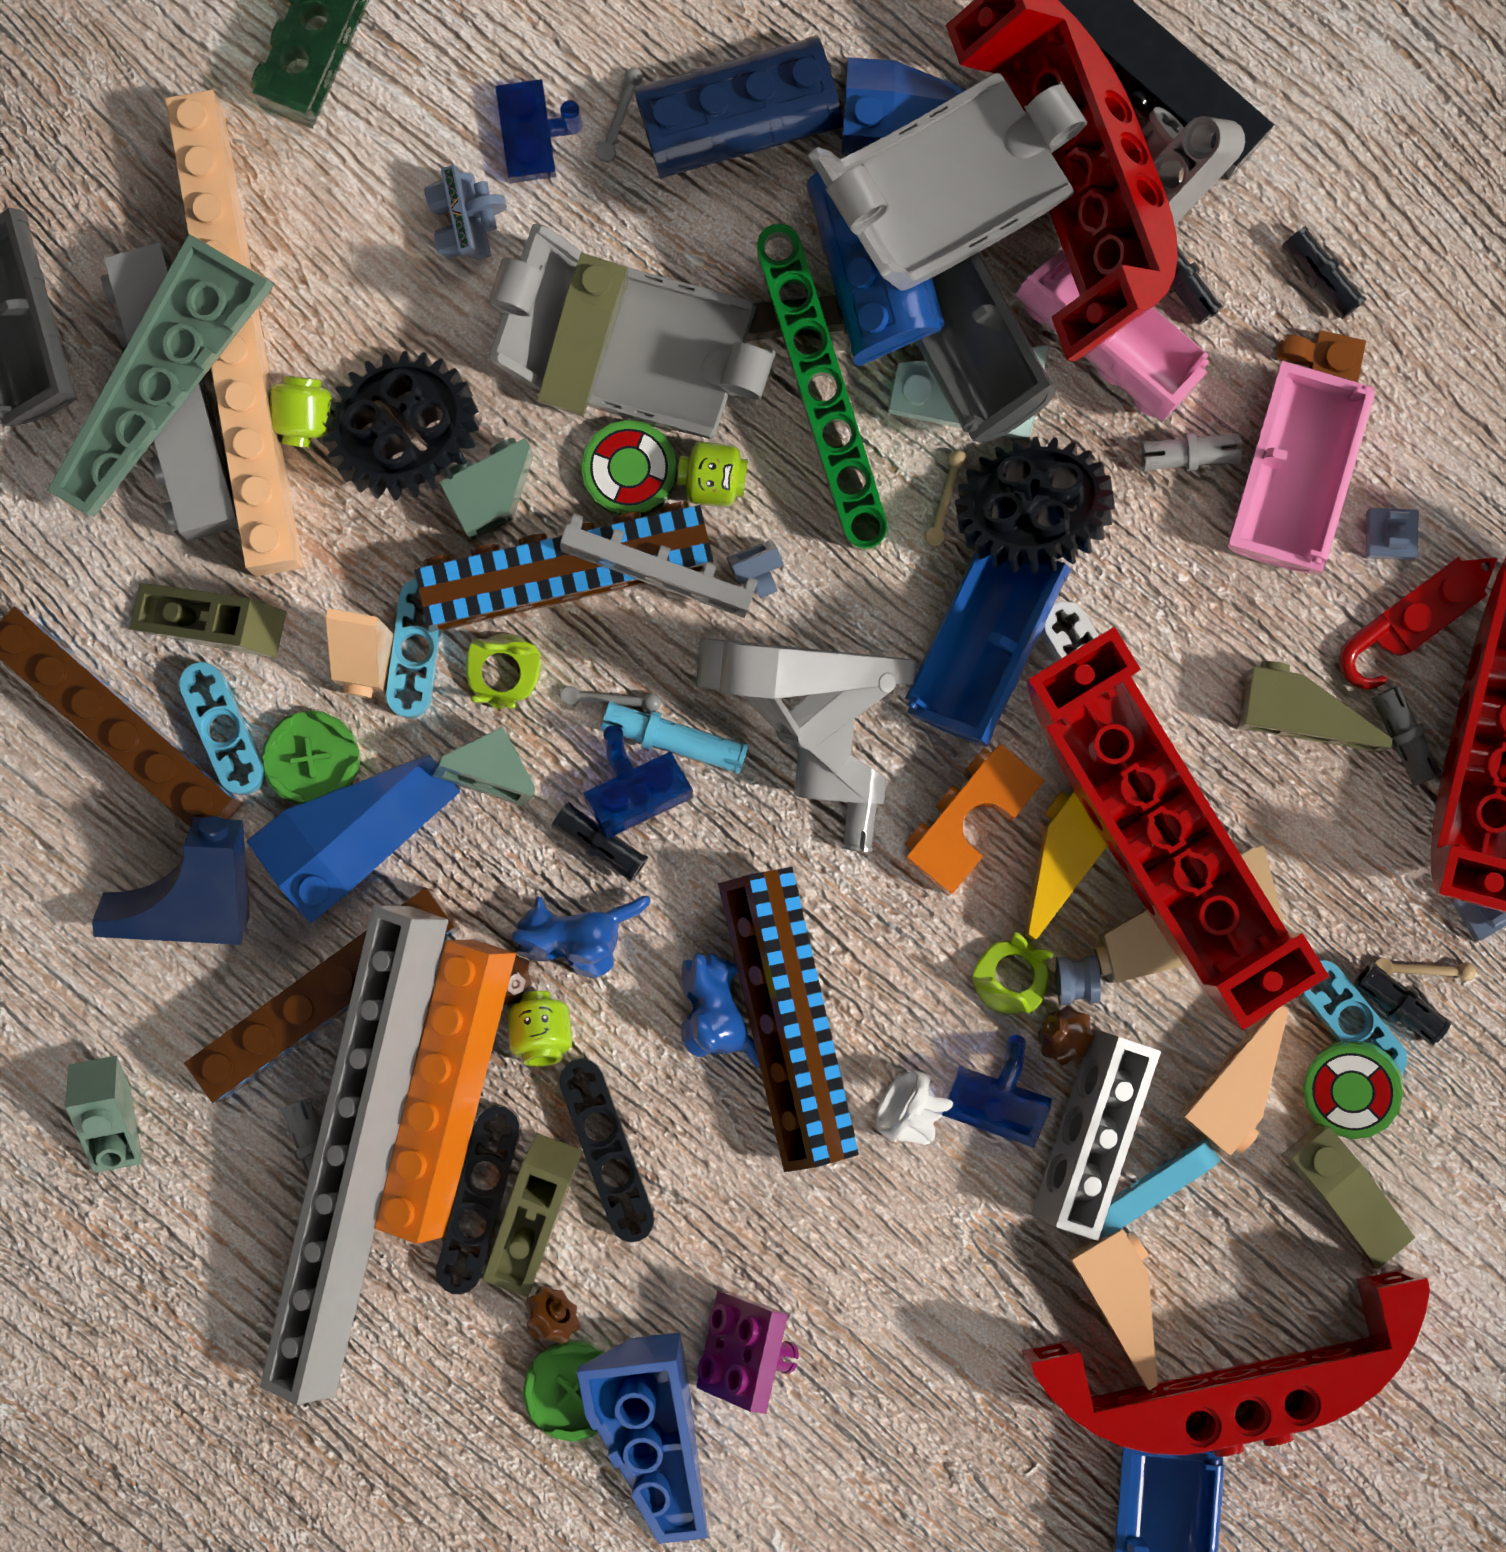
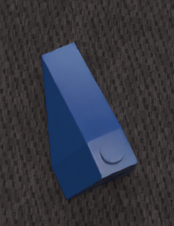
[841,57,967,153]
[246,754,460,924]
[577,1332,708,1544]

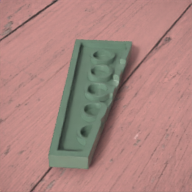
[47,234,274,516]

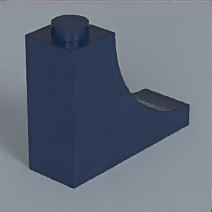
[92,816,250,945]

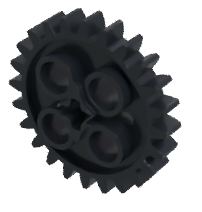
[322,351,480,500]
[955,437,1115,574]

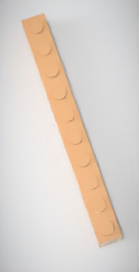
[165,89,303,577]

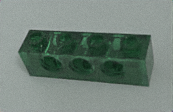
[251,0,369,129]

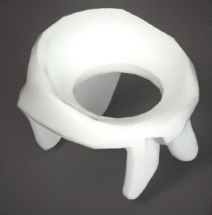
[875,1070,953,1145]

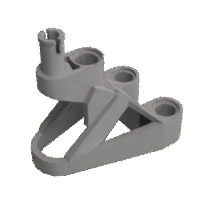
[696,638,916,852]

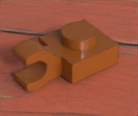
[1276,330,1366,383]

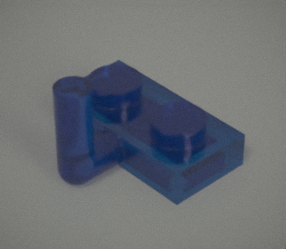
[495,79,582,183]
[584,725,694,839]
[942,1035,1052,1148]

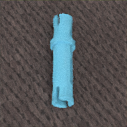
[601,701,748,774]

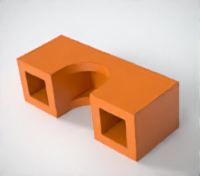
[904,743,1045,896]

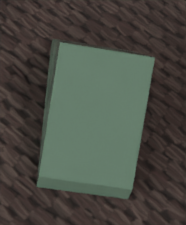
[432,727,535,806]

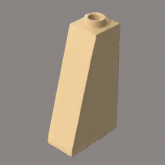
[1094,845,1285,983]

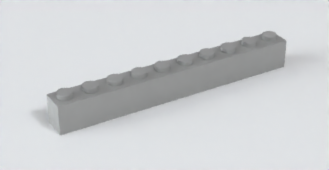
[260,905,448,1405]

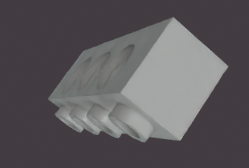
[1031,1028,1161,1240]

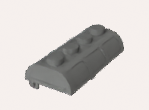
[0,208,76,426]
[915,252,1056,442]

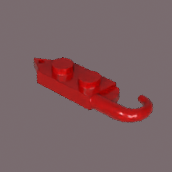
[1339,557,1497,690]

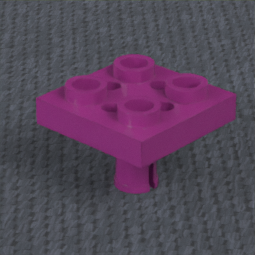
[696,1291,799,1414]

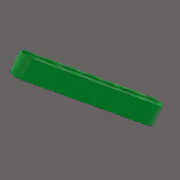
[757,223,888,550]

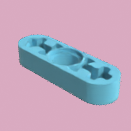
[386,579,441,719]
[179,662,266,796]
[1301,960,1407,1075]
[1100,1138,1221,1238]

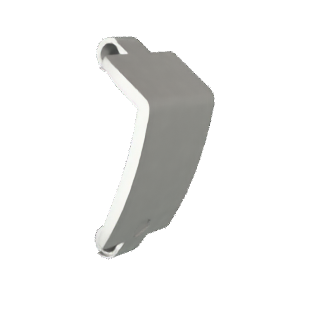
[807,73,1087,291]
[488,224,776,439]

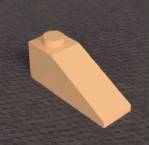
[326,608,394,699]
[1178,1006,1288,1156]
[1066,1228,1158,1390]

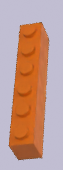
[374,939,516,1244]

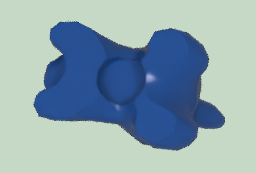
[511,895,651,978]
[681,953,760,1069]

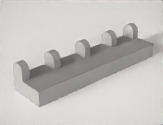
[560,513,758,618]

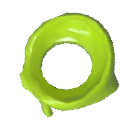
[466,633,541,709]
[971,932,1054,1015]

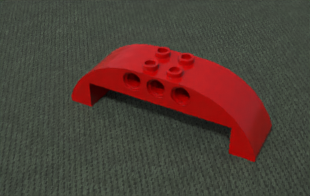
[945,0,1178,361]
[1431,556,1506,913]
[1026,626,1329,1030]
[1022,1268,1430,1457]

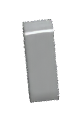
[1141,107,1245,226]

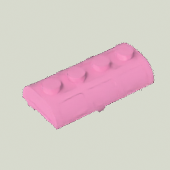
[1015,249,1209,422]
[1228,361,1375,574]

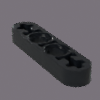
[559,1058,655,1242]
[436,1105,522,1295]

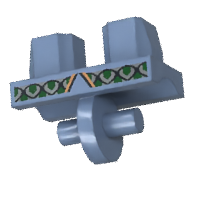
[424,165,507,260]

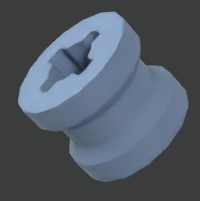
[1055,955,1101,1005]

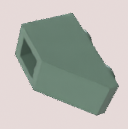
[439,438,534,541]
[65,1055,142,1173]

